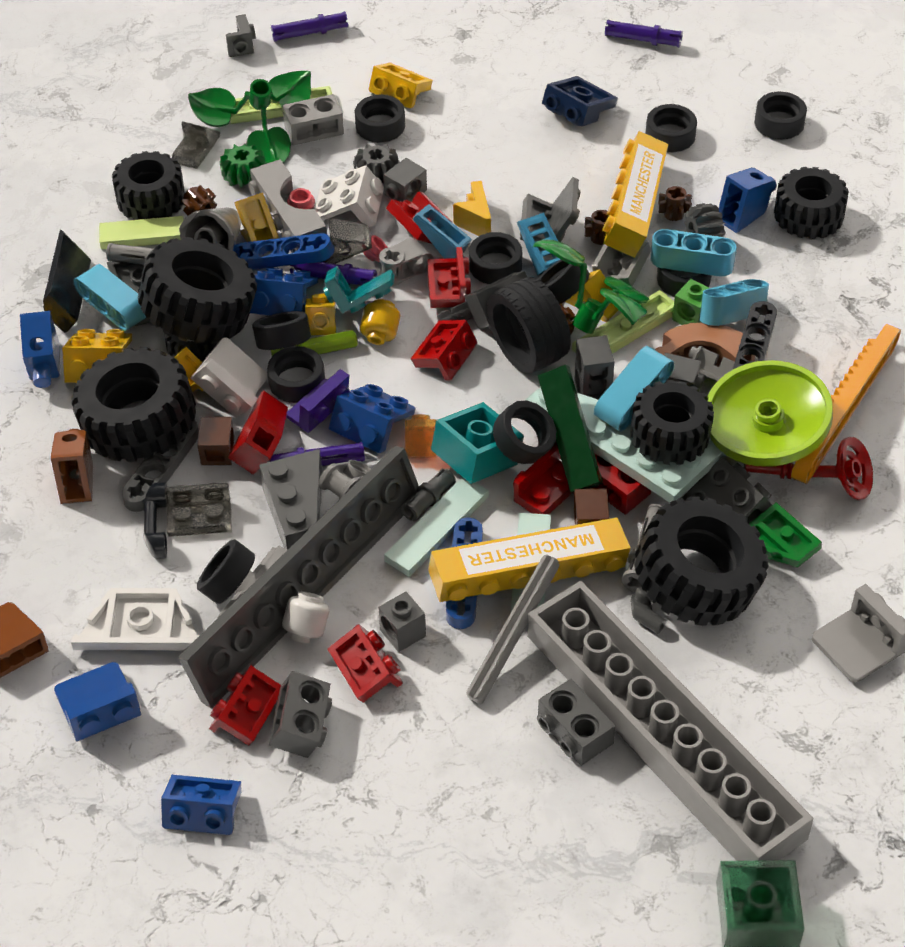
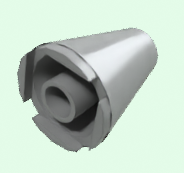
[179,207,242,250]

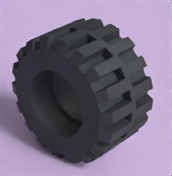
[112,151,185,220]
[774,167,849,239]
[630,380,714,465]

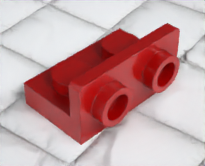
[386,192,453,244]
[411,320,478,380]
[513,446,572,514]
[327,624,403,703]
[209,665,281,746]

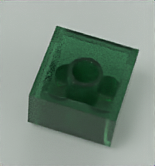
[716,860,805,947]

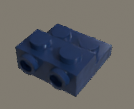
[542,76,618,127]

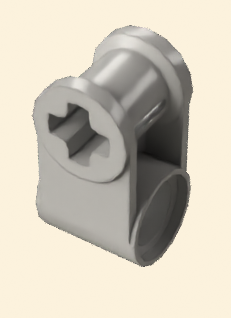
[379,237,434,286]
[318,460,371,500]

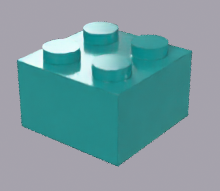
[431,402,524,484]

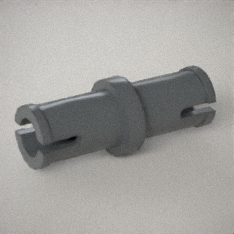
[401,468,456,521]

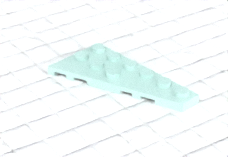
[526,387,726,503]

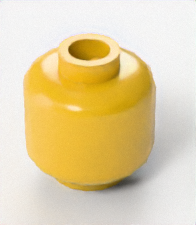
[360,299,401,345]

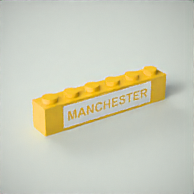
[602,131,668,258]
[428,517,631,602]

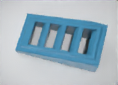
[413,204,472,259]
[517,213,560,276]

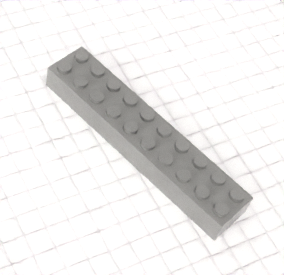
[527,580,814,879]

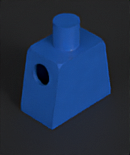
[719,167,777,233]
[20,311,60,388]

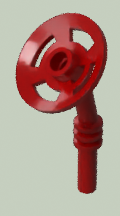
[743,437,873,500]

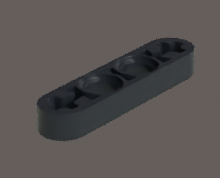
[733,301,777,369]

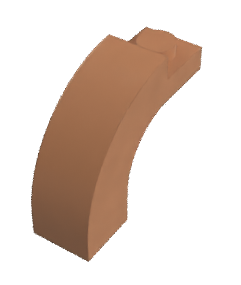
[655,323,755,367]

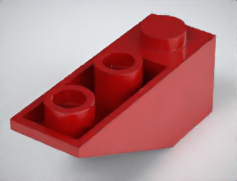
[228,390,288,475]

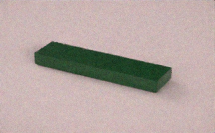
[537,364,603,493]

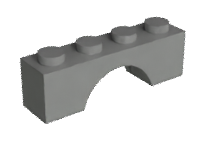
[248,159,327,252]

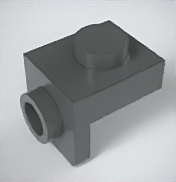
[226,14,256,57]

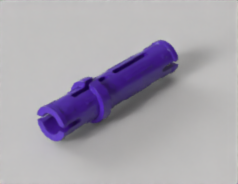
[271,11,348,42]
[605,19,683,48]
[290,262,377,286]
[270,442,365,466]

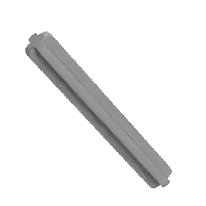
[466,555,559,704]

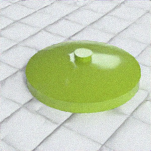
[708,360,833,466]

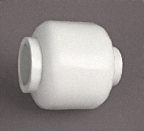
[282,591,329,643]

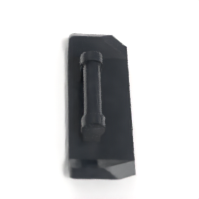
[43,230,91,333]

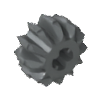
[353,143,400,184]
[684,203,726,237]

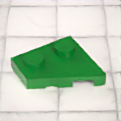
[749,502,822,568]

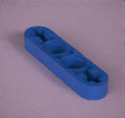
[233,233,335,270]
[446,517,483,629]

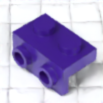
[287,369,350,433]

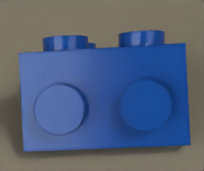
[250,267,318,315]
[328,384,416,453]
[54,662,141,742]

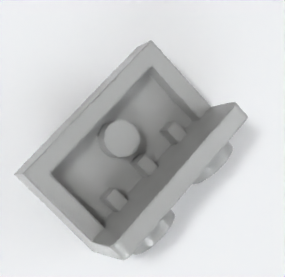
[592,241,651,286]

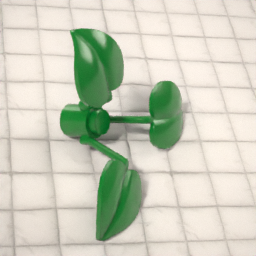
[188,71,311,164]
[533,240,649,334]

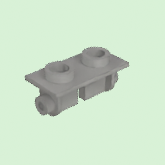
[689,346,735,381]

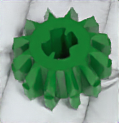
[220,143,266,188]

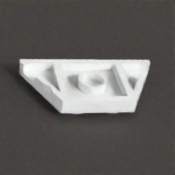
[71,588,199,651]

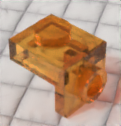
[405,414,437,458]

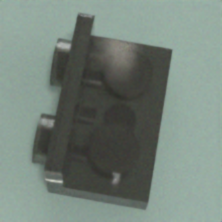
[165,483,232,537]

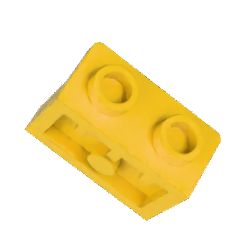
[368,62,433,108]

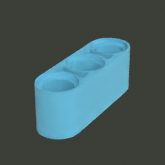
[650,229,737,276]
[74,264,146,331]
[700,279,769,326]
[594,346,674,432]

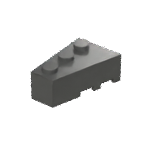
[259,449,322,550]

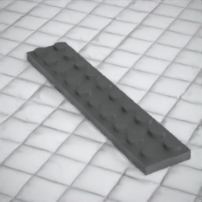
[178,445,419,709]

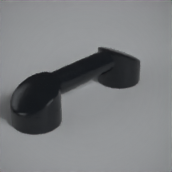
[143,482,169,558]

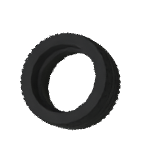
[487,277,571,374]

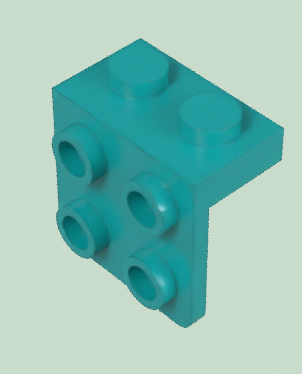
[323,266,395,314]

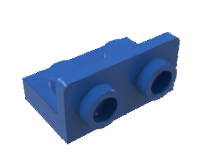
[161,774,242,835]

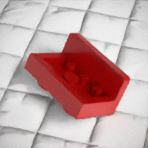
[427,247,471,308]

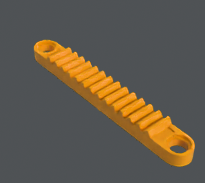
[791,324,901,484]

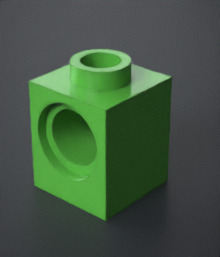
[672,279,710,325]

